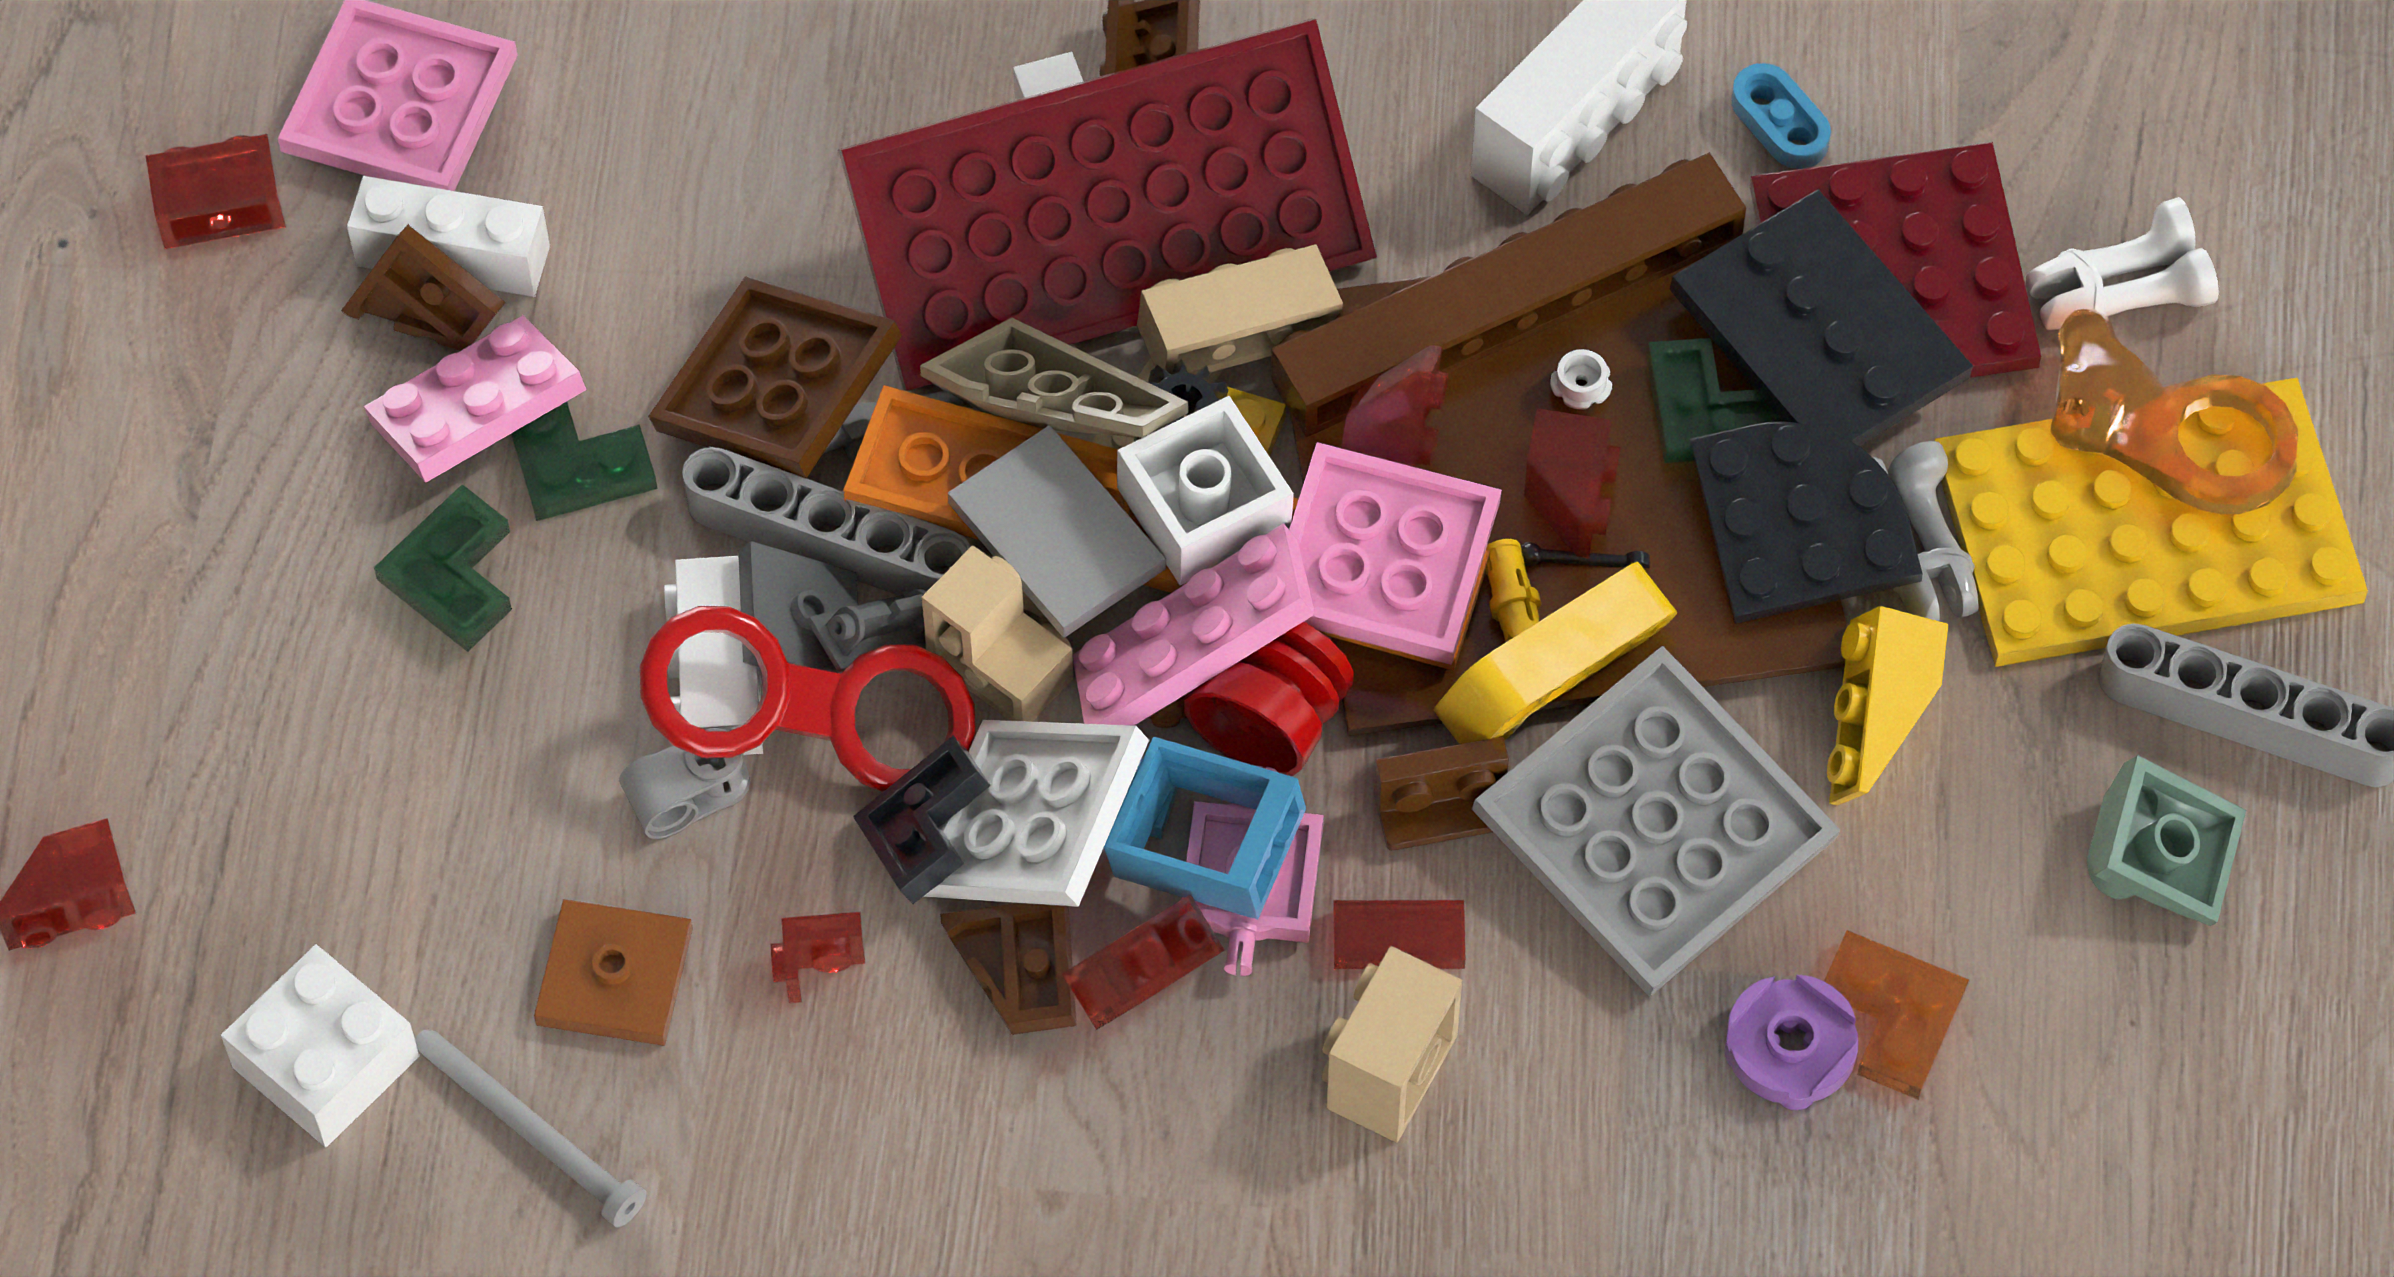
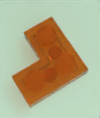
[1824,930,1969,1100]

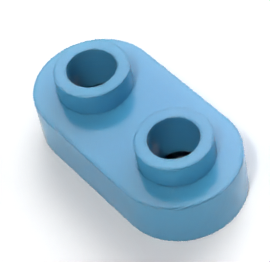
[1731,63,1831,169]

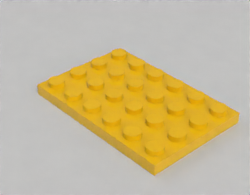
[1934,377,2368,667]

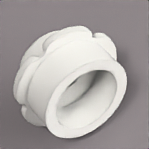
[1550,349,1612,409]

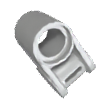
[619,728,750,839]

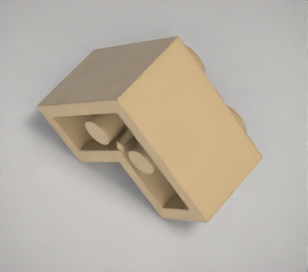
[922,545,1073,722]

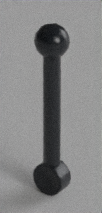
[1521,542,1650,569]

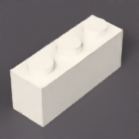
[347,176,550,297]
[664,556,763,755]

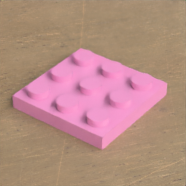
[278,0,518,191]
[1289,442,1502,665]

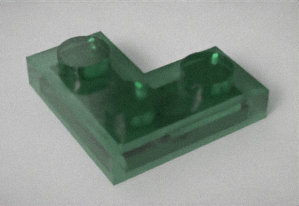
[1646,338,1786,463]
[510,401,658,521]
[374,484,512,652]

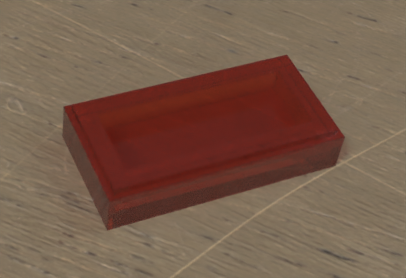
[1333,900,1466,969]

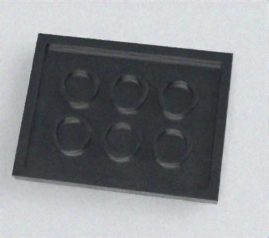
[1669,189,1973,446]

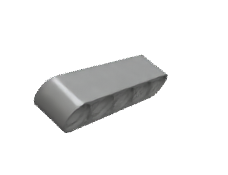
[682,447,970,597]
[2099,623,2394,787]

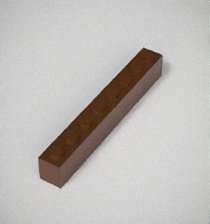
[1271,152,1746,438]

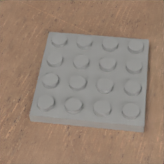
[1472,646,1840,997]

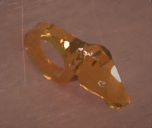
[2050,309,2298,514]

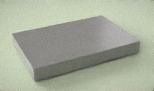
[948,425,1166,638]

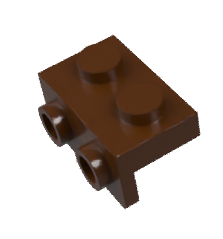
[1099,0,1200,77]

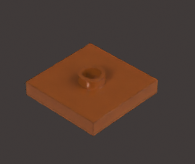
[534,899,693,1046]

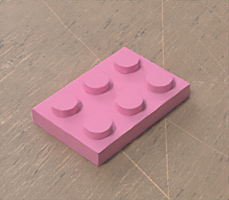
[364,315,586,483]

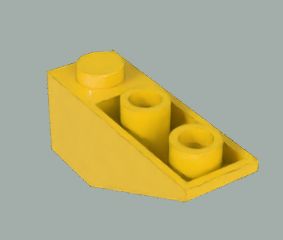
[1827,606,1948,806]

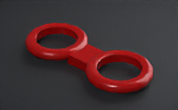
[639,606,976,792]

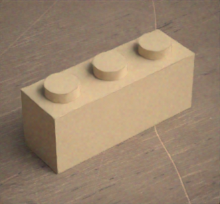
[1137,244,1343,375]

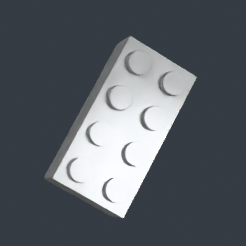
[1471,0,1687,216]

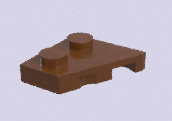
[341,224,506,351]
[940,903,1077,1035]

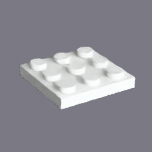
[924,720,1149,906]

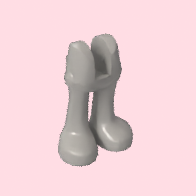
[1873,441,1979,621]

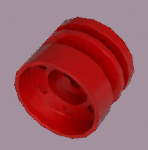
[1184,621,1354,776]

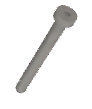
[415,1029,647,1228]

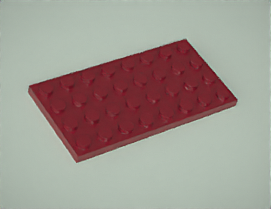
[838,18,1377,391]

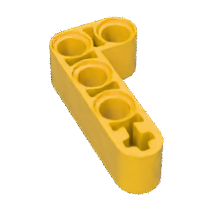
[1433,562,1677,744]

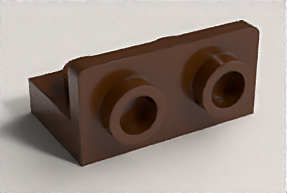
[1374,736,1509,851]

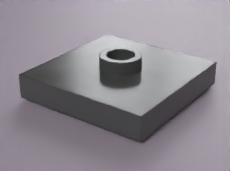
[738,541,858,674]

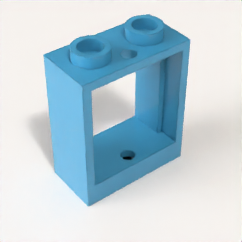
[1103,736,1306,920]

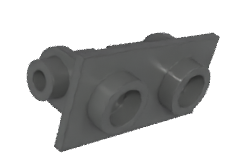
[807,589,927,672]

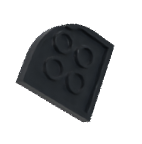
[1690,422,1923,624]

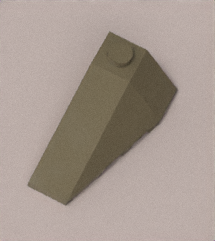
[920,318,1188,438]

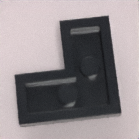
[853,735,991,904]

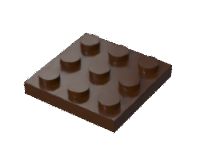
[648,277,902,478]

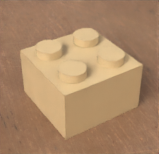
[1321,946,1462,1143]

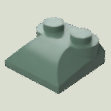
[2087,755,2246,926]

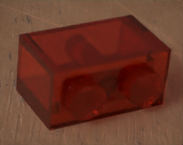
[145,134,286,249]

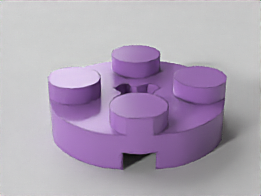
[1724,975,1859,1110]

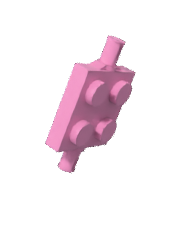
[1178,766,1324,976]

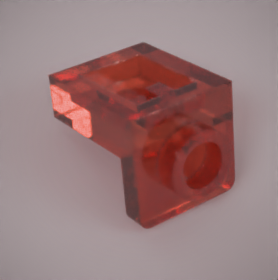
[770,912,866,1003]

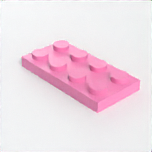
[1072,523,1315,726]

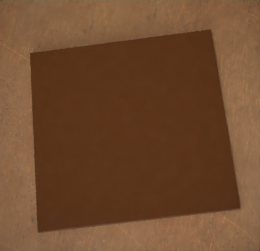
[1289,261,1847,736]

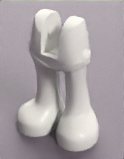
[2025,197,2219,330]

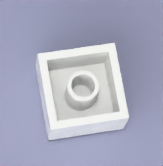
[1117,396,1294,585]
[221,944,420,1148]

